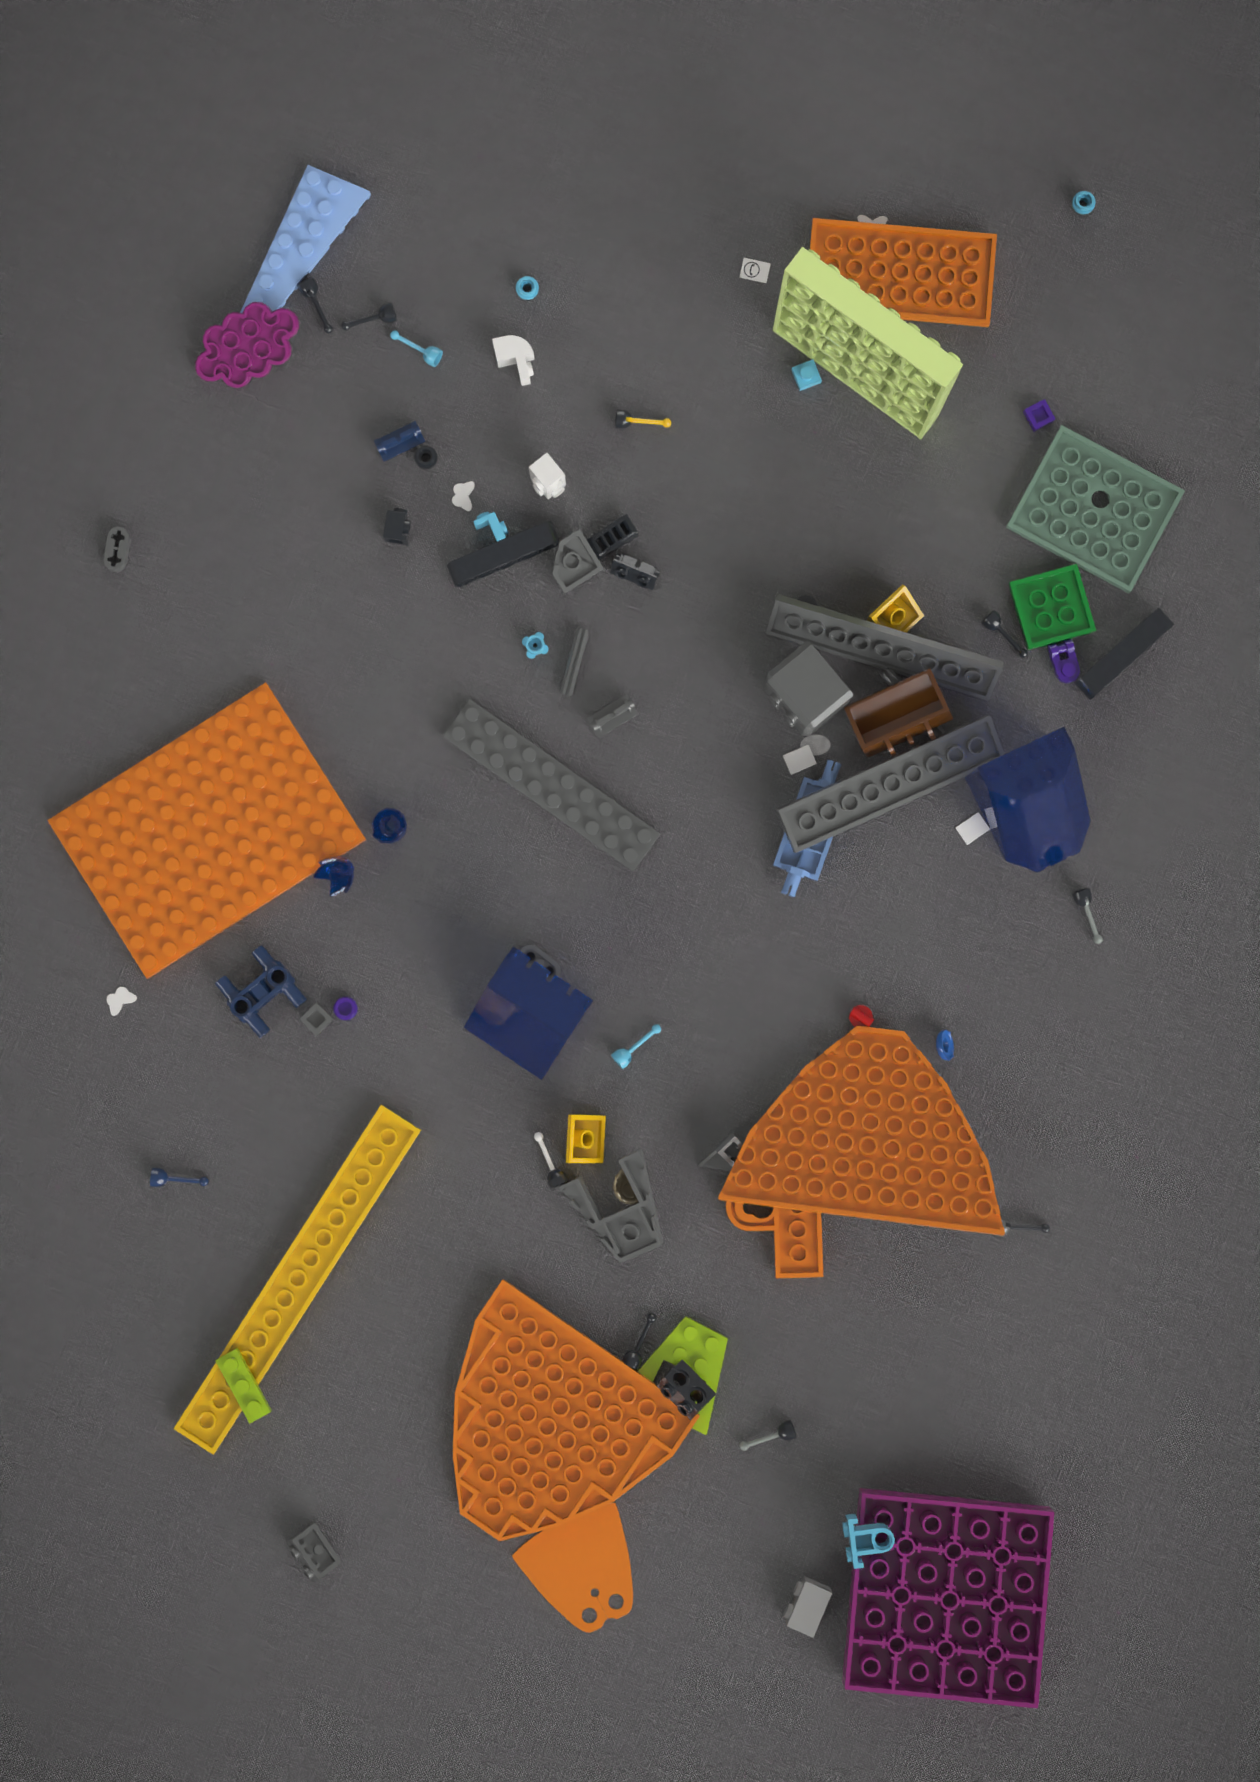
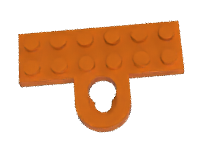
[726,1201,823,1278]

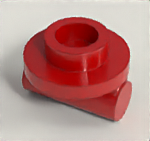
[849,1005,874,1027]

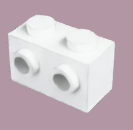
[529,453,566,499]

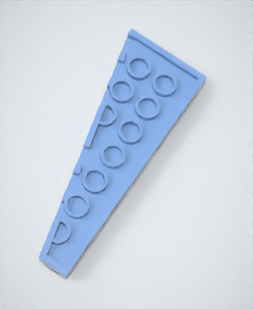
[240,165,371,313]

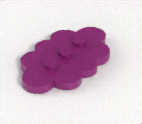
[195,302,299,388]

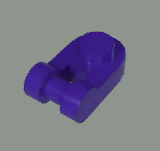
[1048,639,1080,683]

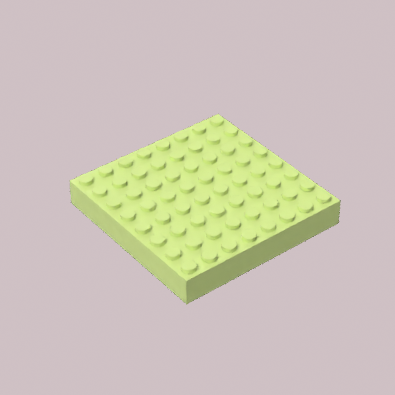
[773,247,963,439]

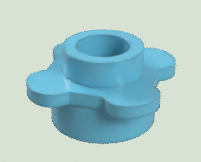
[522,632,549,659]

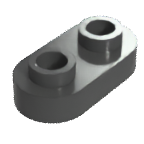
[518,945,561,983]

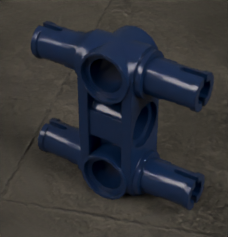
[215,945,307,1039]

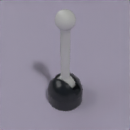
[534,1132,568,1188]

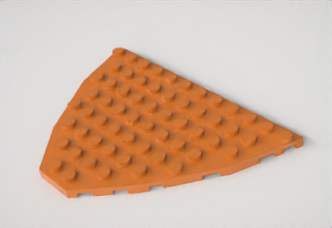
[718,1026,1005,1236]

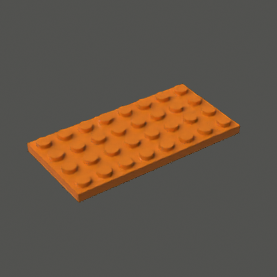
[810,218,997,327]

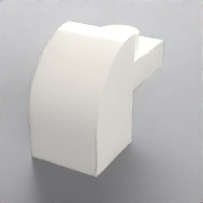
[492,335,535,386]

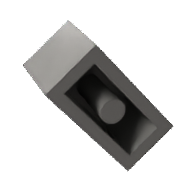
[783,1576,832,1638]

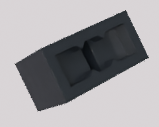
[657,1359,716,1420]

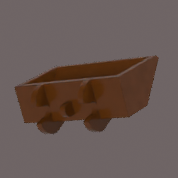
[844,668,953,758]

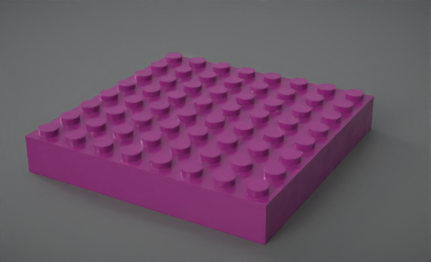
[842,1488,1054,1708]

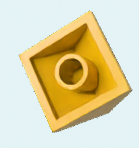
[866,584,924,633]
[566,1114,606,1163]

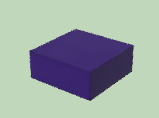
[1023,399,1055,432]

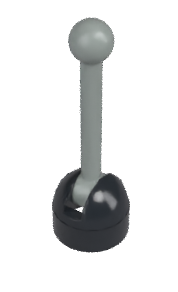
[1072,887,1103,944]
[739,1420,797,1451]

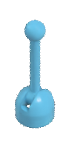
[390,330,443,367]
[611,1024,661,1069]

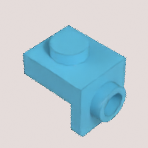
[473,512,509,542]

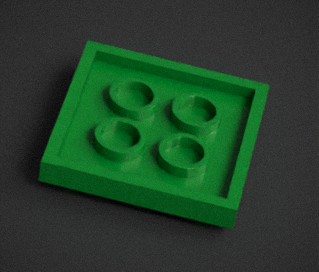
[1008,564,1096,651]

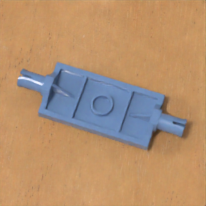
[773,760,841,897]

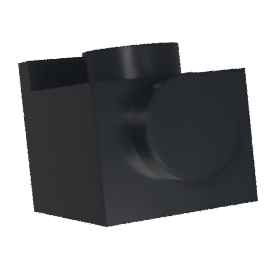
[383,508,411,546]

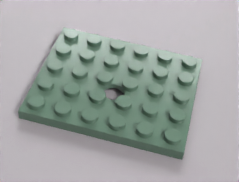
[1006,425,1185,593]

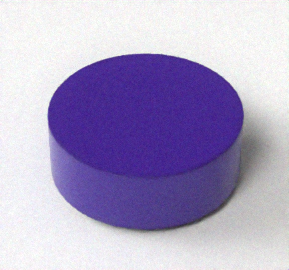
[333,997,358,1020]

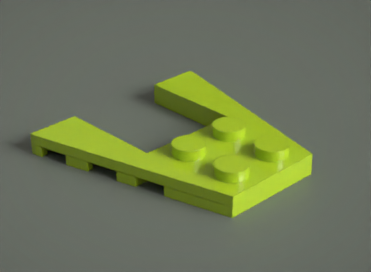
[637,1316,728,1435]

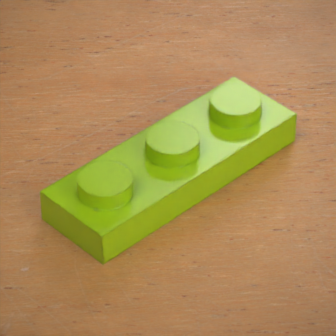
[215,1348,272,1424]

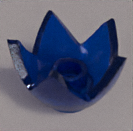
[313,857,354,897]

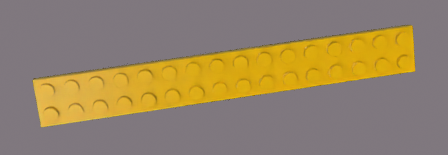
[174,1105,421,1455]

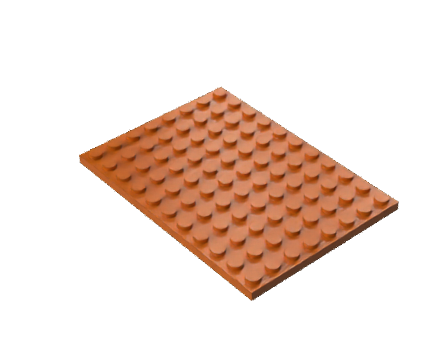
[47,682,366,979]

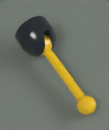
[615,409,671,429]

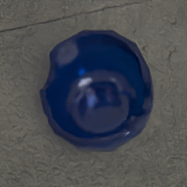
[371,808,407,844]

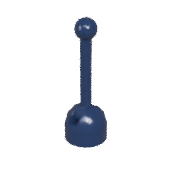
[150,1167,209,1187]

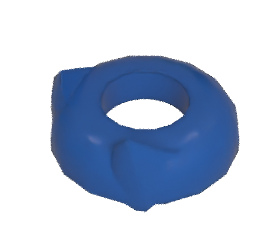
[936,1030,954,1061]

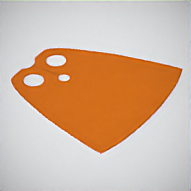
[512,1503,633,1633]

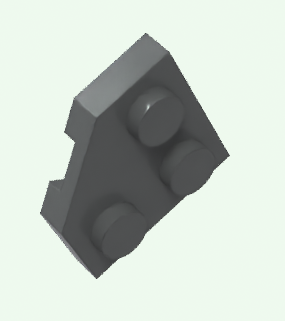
[551,528,604,594]

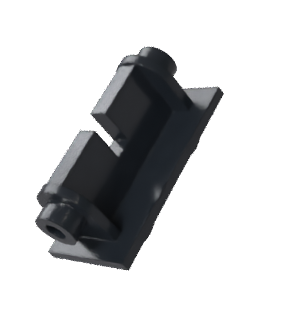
[610,553,660,590]

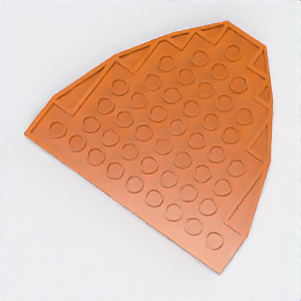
[453,1279,700,1541]

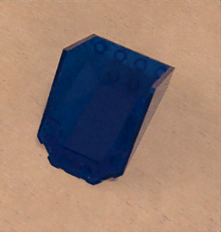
[965,727,1091,873]

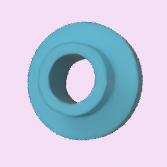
[1072,191,1096,215]
[516,276,539,300]

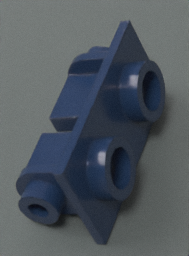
[374,421,425,462]

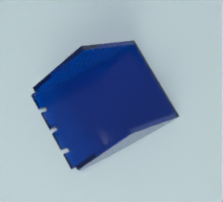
[463,947,594,1080]

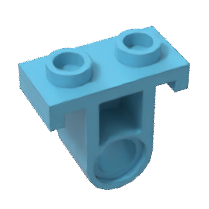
[842,1514,895,1569]

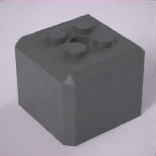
[764,641,853,736]

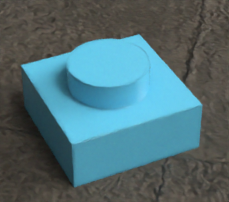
[791,359,822,391]

